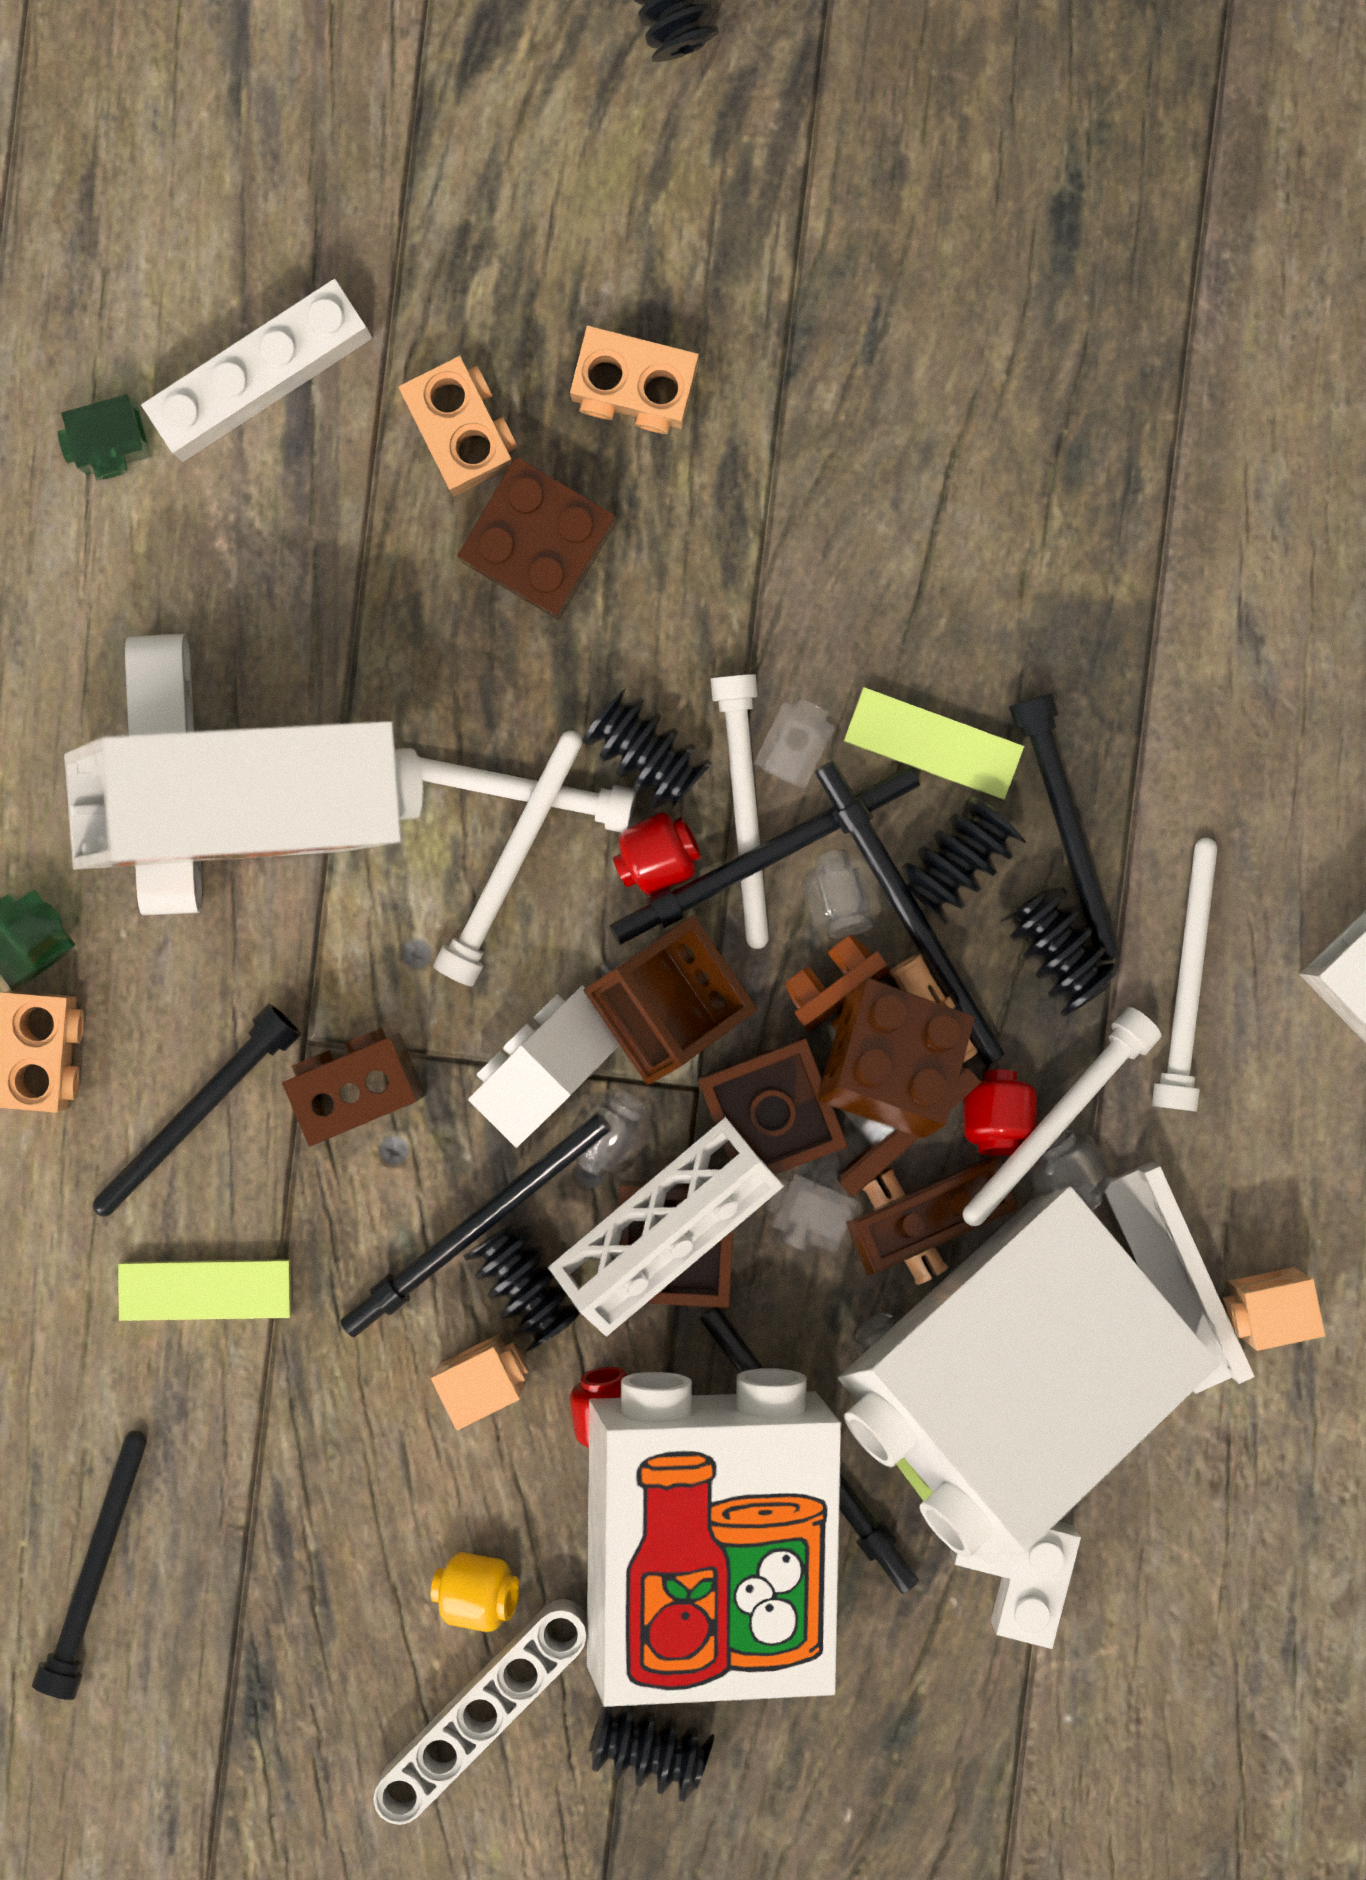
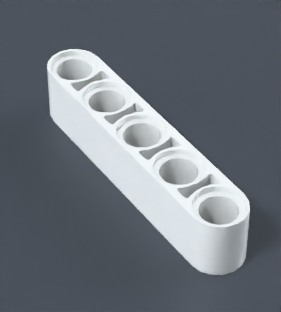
[125,633,202,916]
[373,1599,587,1825]

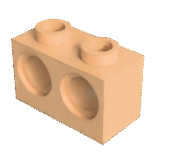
[570,326,699,434]
[398,356,518,497]
[0,991,84,1113]
[1221,1267,1325,1351]
[431,1333,529,1430]

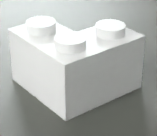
[468,985,620,1148]
[950,1521,1081,1649]

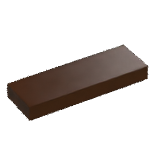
[837,1065,981,1197]
[846,1156,1019,1275]

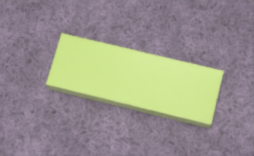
[843,687,1024,800]
[118,1259,292,1321]

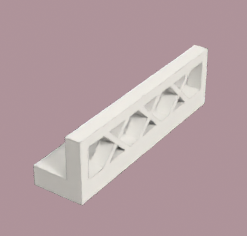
[548,1117,784,1337]
[1100,1161,1255,1394]

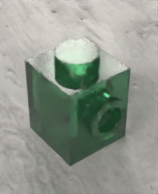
[57,394,152,480]
[0,889,75,992]

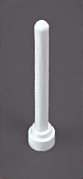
[710,674,769,949]
[433,731,582,987]
[418,757,636,832]
[1151,837,1217,1112]
[963,1007,1162,1226]

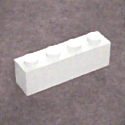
[141,279,373,462]

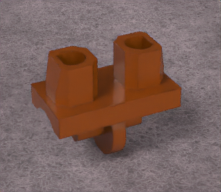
[785,934,890,1033]

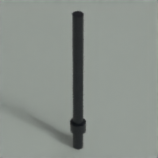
[814,760,1004,1065]
[609,766,920,945]
[340,1113,612,1337]
[699,1307,919,1594]

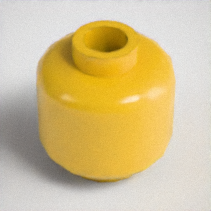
[431,1552,520,1632]

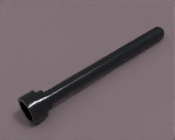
[1008,693,1119,961]
[93,1003,301,1217]
[32,1430,147,1700]

